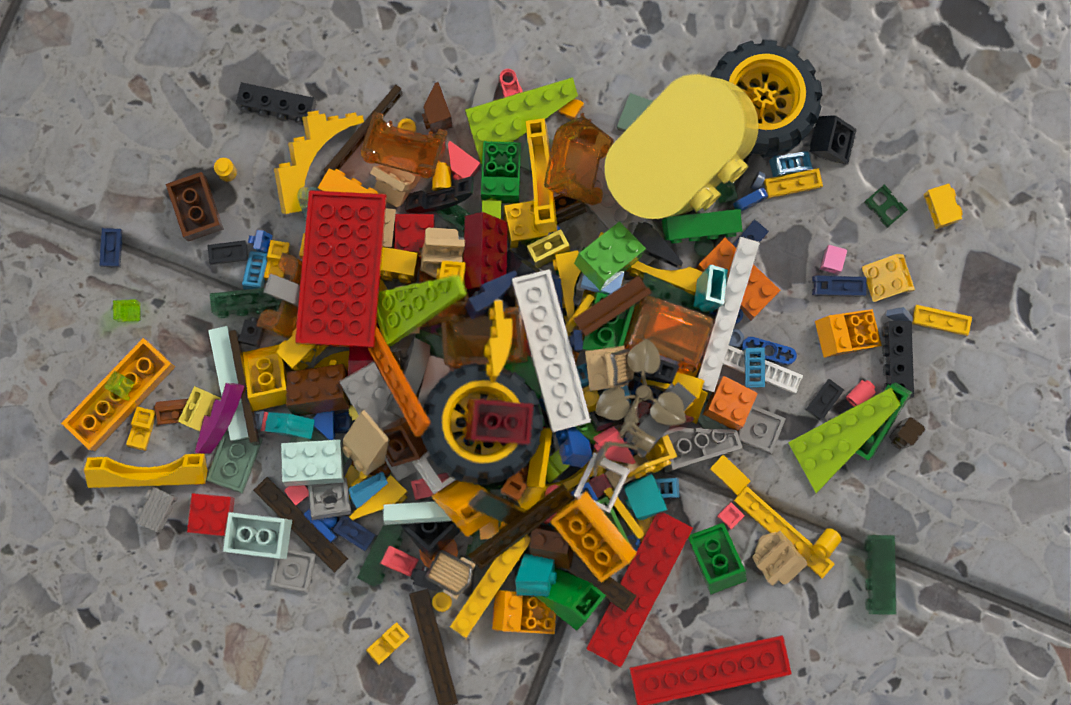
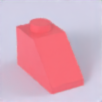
[448,141,481,180]
[593,426,636,464]

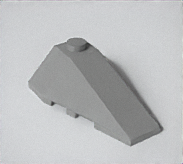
[662,427,742,472]

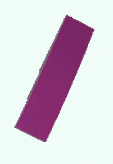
[195,383,244,454]

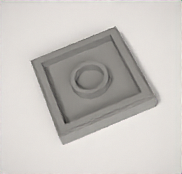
[738,405,786,454]
[269,549,316,593]

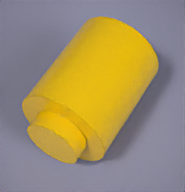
[214,158,237,182]
[432,162,451,191]
[813,528,842,559]

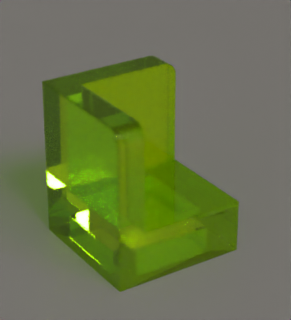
[113,299,141,322]
[104,371,135,401]

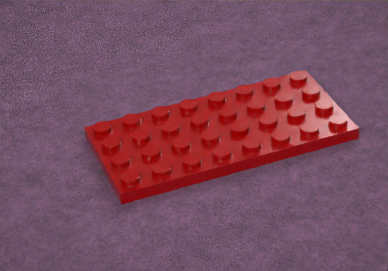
[295,190,387,348]

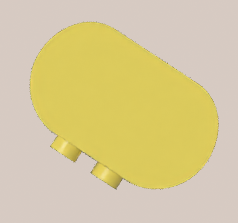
[605,74,759,219]

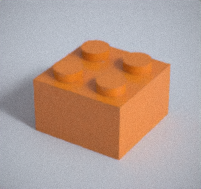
[703,376,758,431]

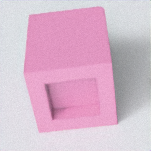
[820,245,847,275]

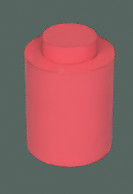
[846,380,876,407]

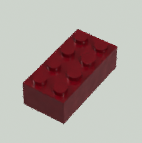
[463,212,508,296]

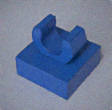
[248,230,273,253]

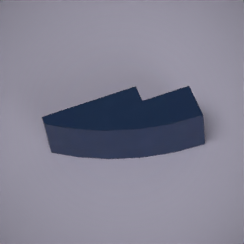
[465,271,517,320]

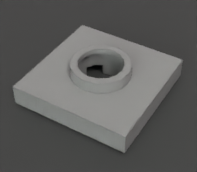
[308,478,351,520]

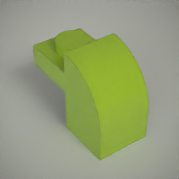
[546,449,570,484]

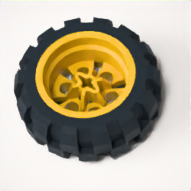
[710,39,823,158]
[422,363,543,485]

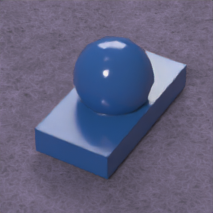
[304,509,338,542]

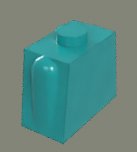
[694,264,728,312]
[265,412,315,439]
[624,473,668,521]
[516,554,556,596]

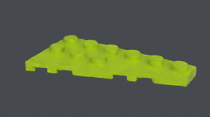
[464,77,578,164]
[377,276,466,346]
[788,388,901,493]

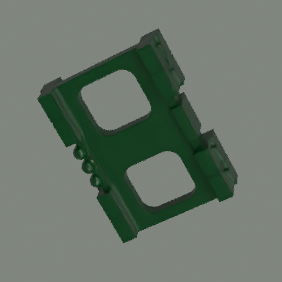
[864,184,908,228]

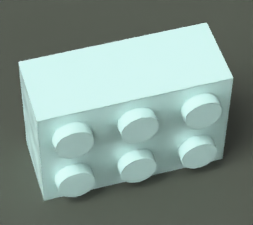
[281,440,344,486]
[223,512,292,559]

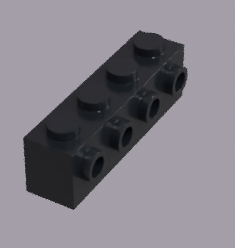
[235,82,317,125]
[882,321,914,399]

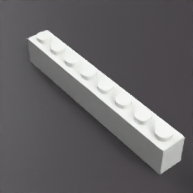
[697,237,760,392]

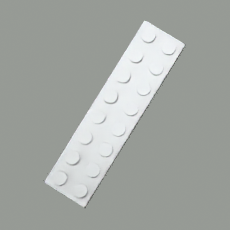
[512,269,591,432]

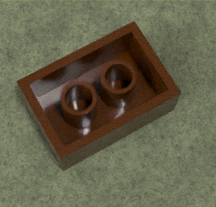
[166,172,224,242]
[286,364,350,416]

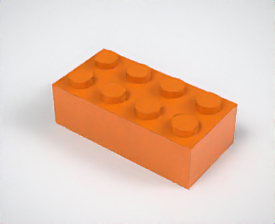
[696,238,781,321]

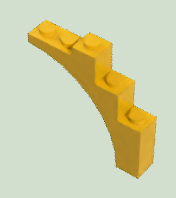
[274,110,364,214]

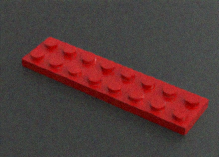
[586,512,693,667]
[629,635,792,705]

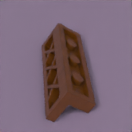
[572,276,652,336]

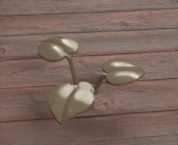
[596,339,686,425]
[593,396,656,477]

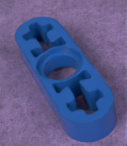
[741,337,797,365]

